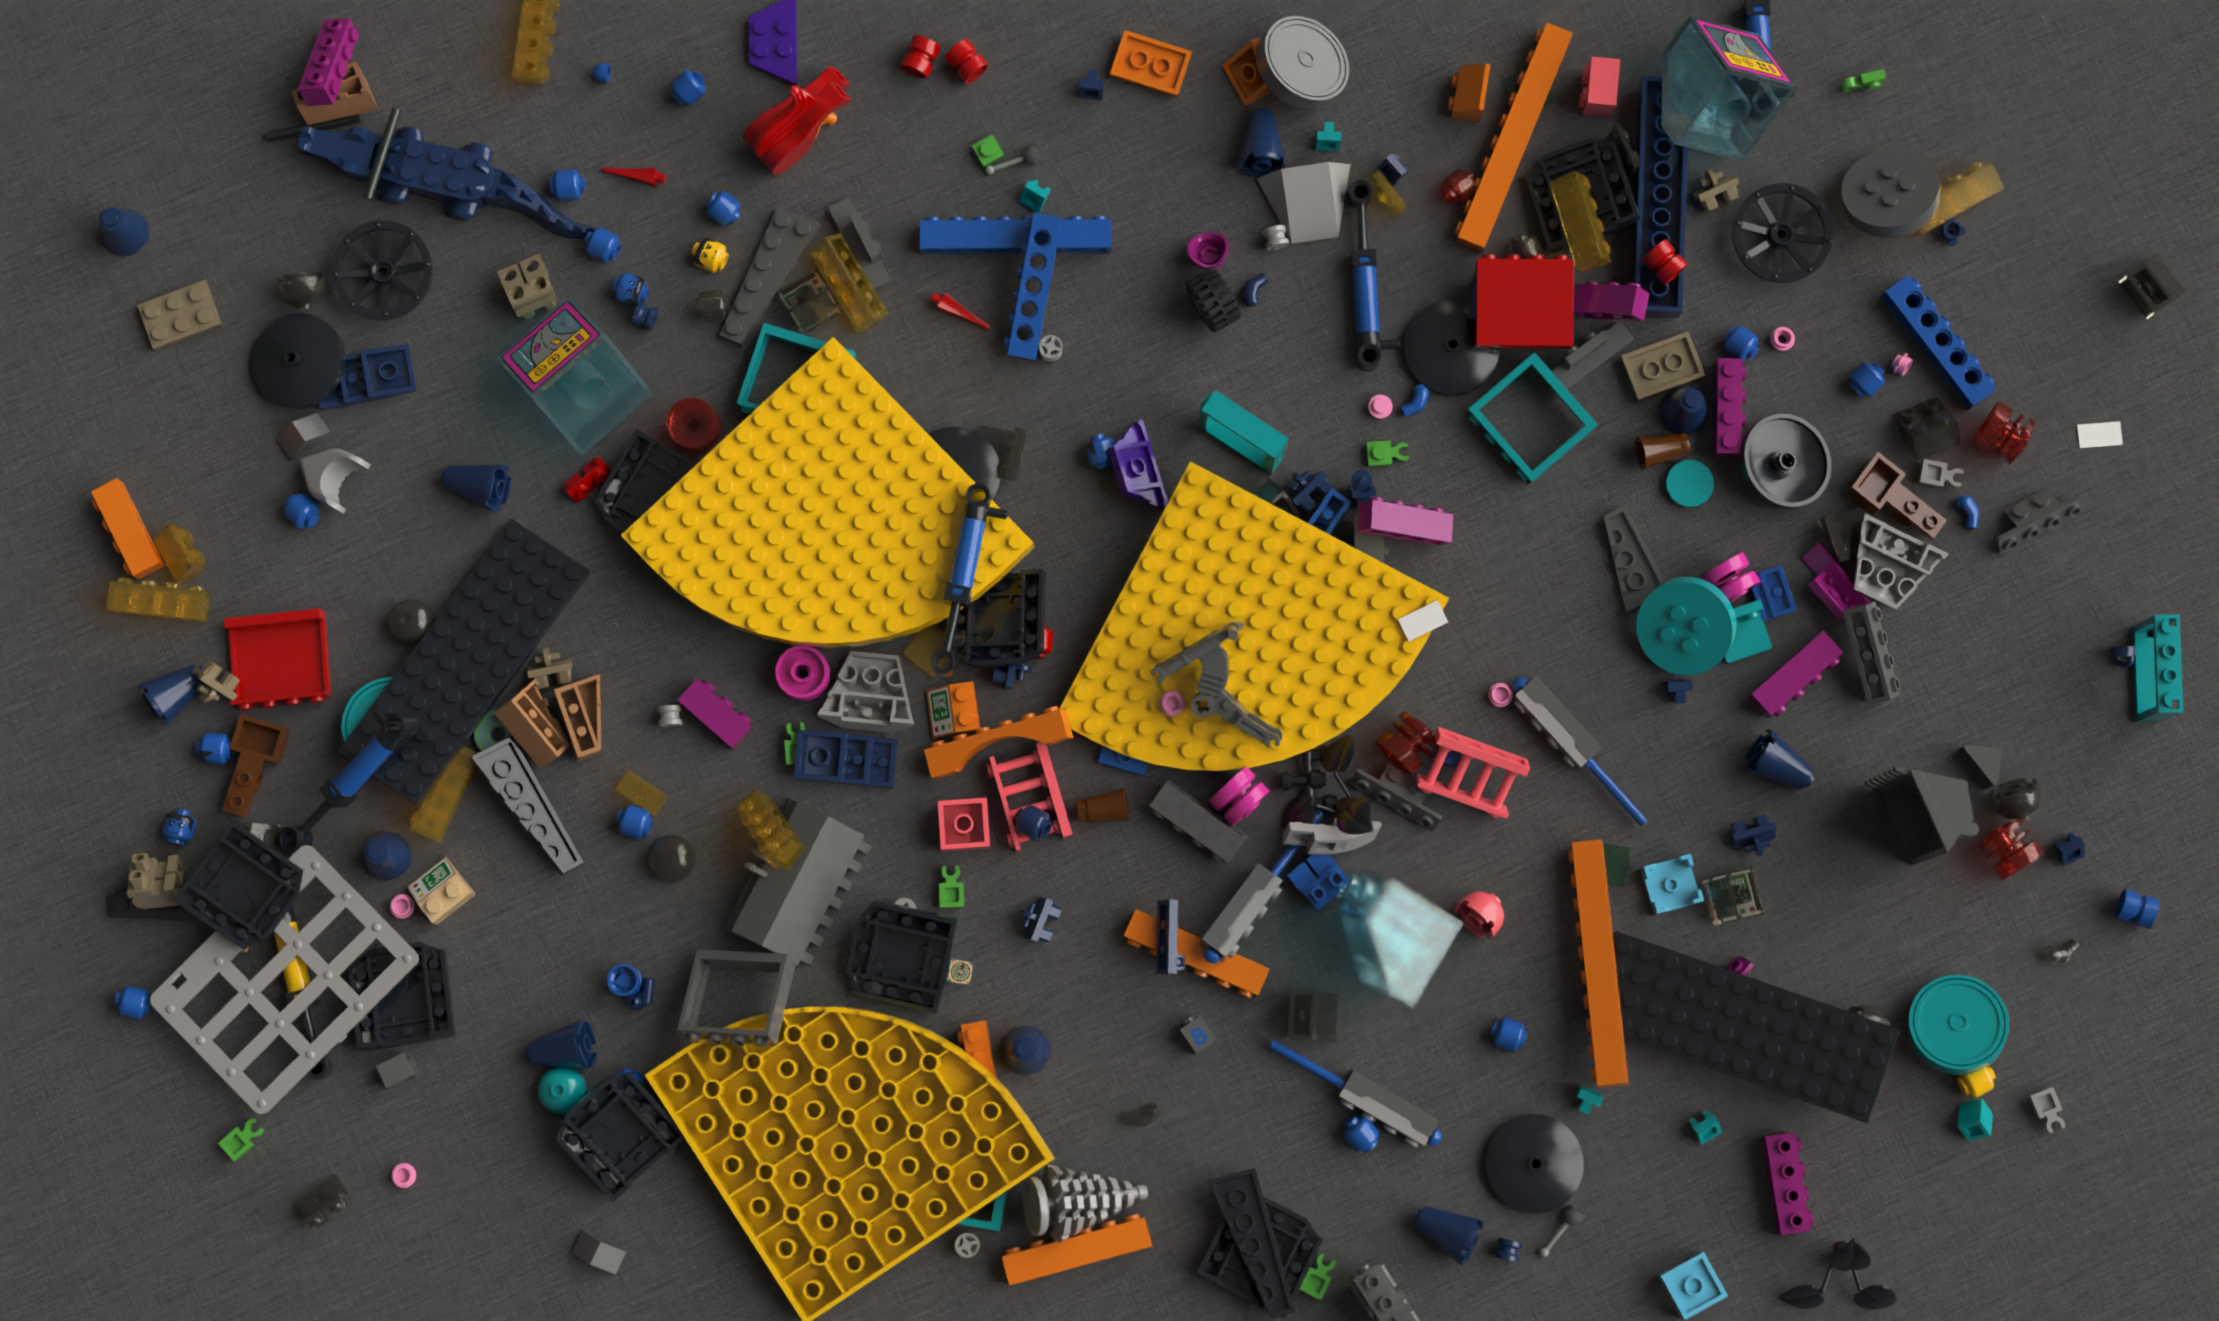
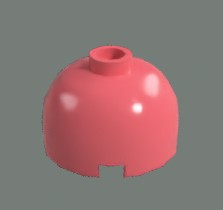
[1455,891,1504,940]

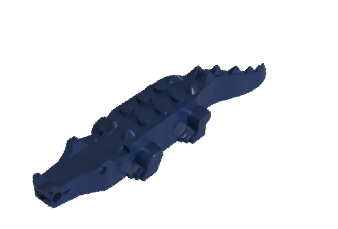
[297,126,597,239]

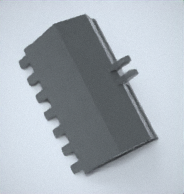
[1864,767,1979,865]
[723,798,871,965]

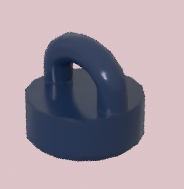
[2111,645,2136,668]

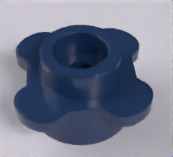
[1937,218,1966,246]

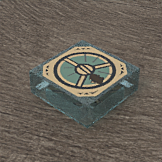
[946,958,975,986]

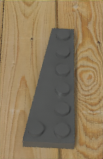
[720,207,821,346]

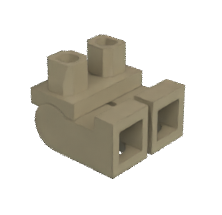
[497,254,558,320]
[127,853,184,909]

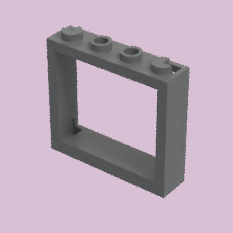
[677,949,795,1047]

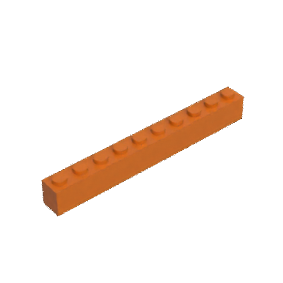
[1454,23,1573,253]
[1568,839,1629,1088]

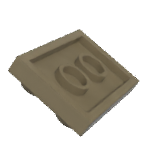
[137,280,223,351]
[1620,331,1706,401]

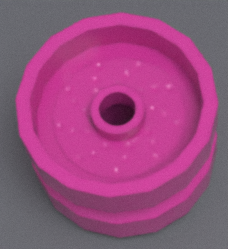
[1699,552,1761,602]
[775,645,831,702]
[1208,766,1270,827]

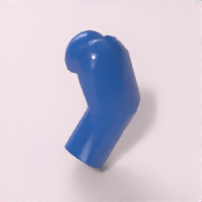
[1401,384,1429,418]
[1956,495,1979,530]

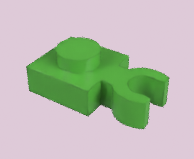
[1841,69,1886,92]
[1366,440,1409,467]
[784,722,805,765]
[939,866,964,908]
[218,1119,265,1162]
[1299,1253,1336,1300]

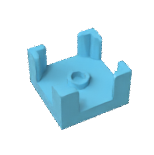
[1640,854,1704,916]
[1657,1251,1728,1320]

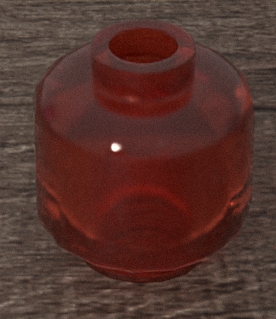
[1441,169,1476,204]

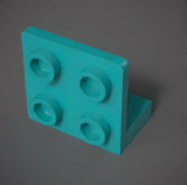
[1724,600,1772,664]

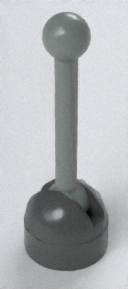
[985,144,1042,175]
[1539,1204,1585,1258]

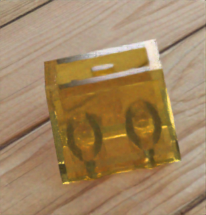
[153,522,207,585]

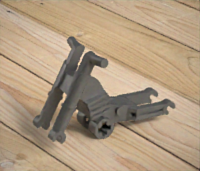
[1151,621,1283,747]

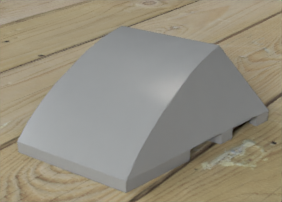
[1257,162,1351,245]
[1853,513,1949,609]
[817,651,914,733]

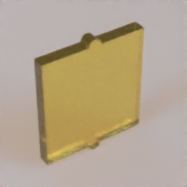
[903,624,949,678]

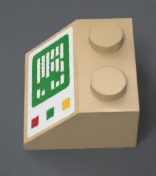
[407,856,476,925]

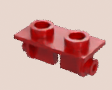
[563,456,612,503]

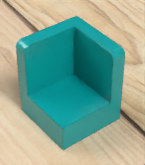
[1957,1099,1993,1141]

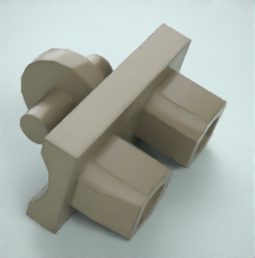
[1692,169,1739,211]
[527,647,573,689]
[192,660,240,703]

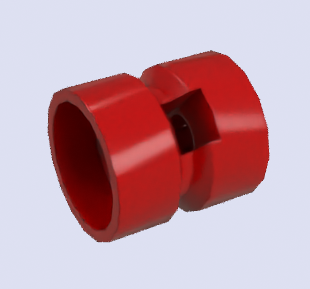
[900,35,941,79]
[944,39,989,84]
[1642,239,1688,285]

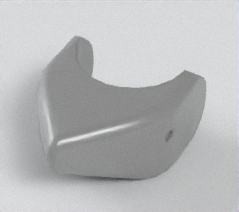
[299,449,371,514]

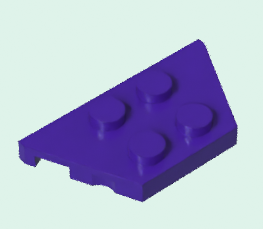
[749,0,798,86]
[1108,420,1168,510]

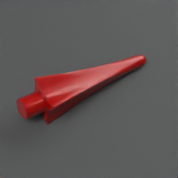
[602,167,666,187]
[930,292,991,330]

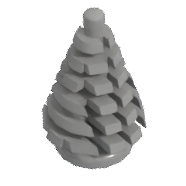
[1023,1164,1148,1244]

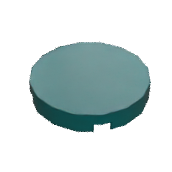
[1665,460,1714,508]

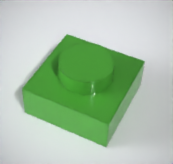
[972,135,1004,168]

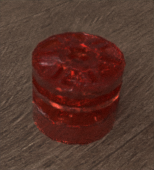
[666,398,722,452]
[1973,401,2035,465]
[1375,711,1439,776]
[1978,818,2045,880]

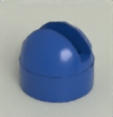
[592,63,611,83]

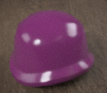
[1187,232,1229,270]

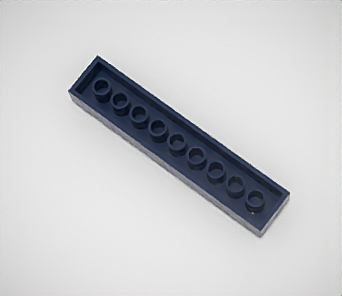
[1632,76,1690,318]

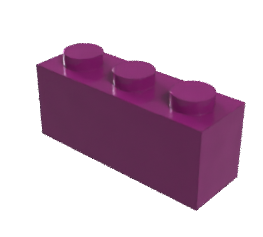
[1574,281,1649,321]
[678,678,753,750]

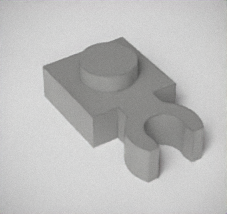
[1918,459,1964,488]
[2028,1087,2065,1133]

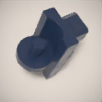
[1348,469,1377,510]
[1289,470,1333,513]
[991,663,1032,690]
[1731,814,1777,857]
[1018,897,1062,942]

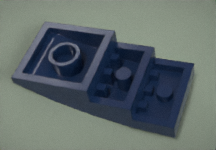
[319,344,416,410]
[794,730,898,788]

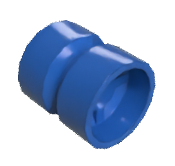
[2114,889,2159,929]
[607,964,643,997]

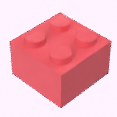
[1579,56,1620,118]
[938,798,991,852]

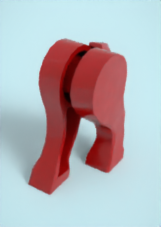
[742,66,852,175]

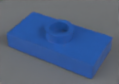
[1098,746,1148,776]

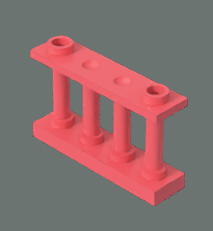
[1415,727,1530,819]
[986,742,1073,852]

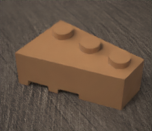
[291,61,378,125]
[554,674,601,762]
[494,678,570,769]

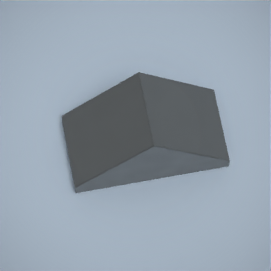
[278,413,331,460]
[1959,744,2001,788]
[572,1231,627,1275]

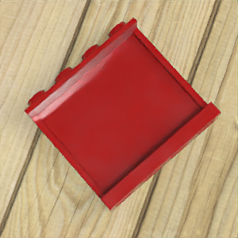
[1475,254,1574,349]
[224,608,332,711]

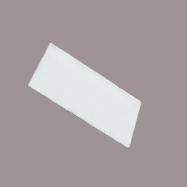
[2077,421,2123,448]
[1398,600,1448,641]

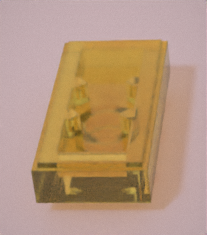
[1370,170,1407,218]
[615,769,669,817]

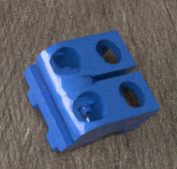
[1286,854,1351,911]

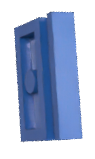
[1752,565,1797,622]

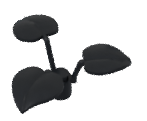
[1282,735,1374,835]
[1779,1238,1897,1310]

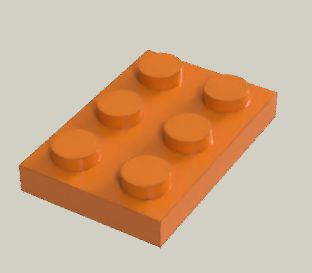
[1110,30,1192,98]

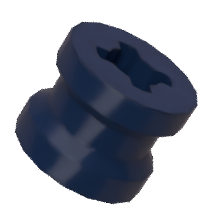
[632,302,659,331]
[1494,1237,1523,1263]

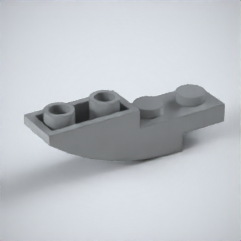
[1282,818,1382,855]

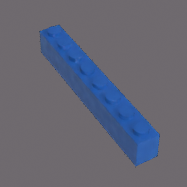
[920,216,1111,254]

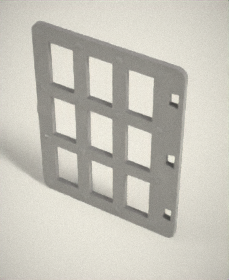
[150,845,419,1114]

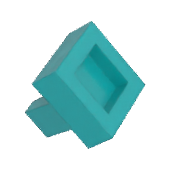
[1316,122,1341,151]
[1019,180,1051,213]
[1576,1084,1604,1115]
[1690,1110,1722,1145]

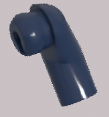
[1242,273,1268,307]
[627,978,655,1010]

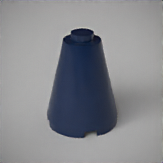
[1238,108,1286,177]
[99,207,149,256]
[1660,387,1708,435]
[441,464,512,513]
[137,664,206,726]
[1744,729,1814,790]
[363,832,412,880]
[525,1020,597,1069]
[1001,1026,1050,1075]
[1413,1206,1485,1266]

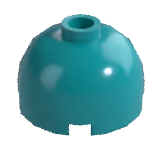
[537,1067,587,1115]

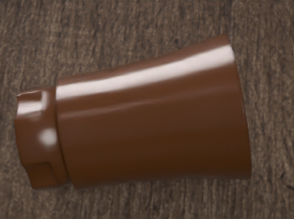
[1635,433,1690,470]
[1077,787,1130,823]

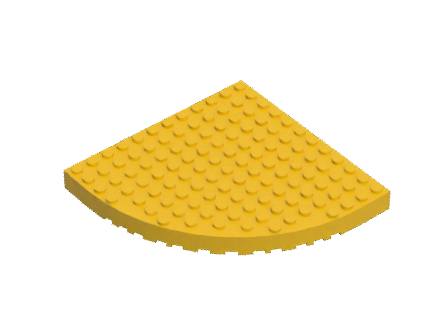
[621,337,1035,648]
[1059,461,1449,771]
[645,1006,1055,1321]

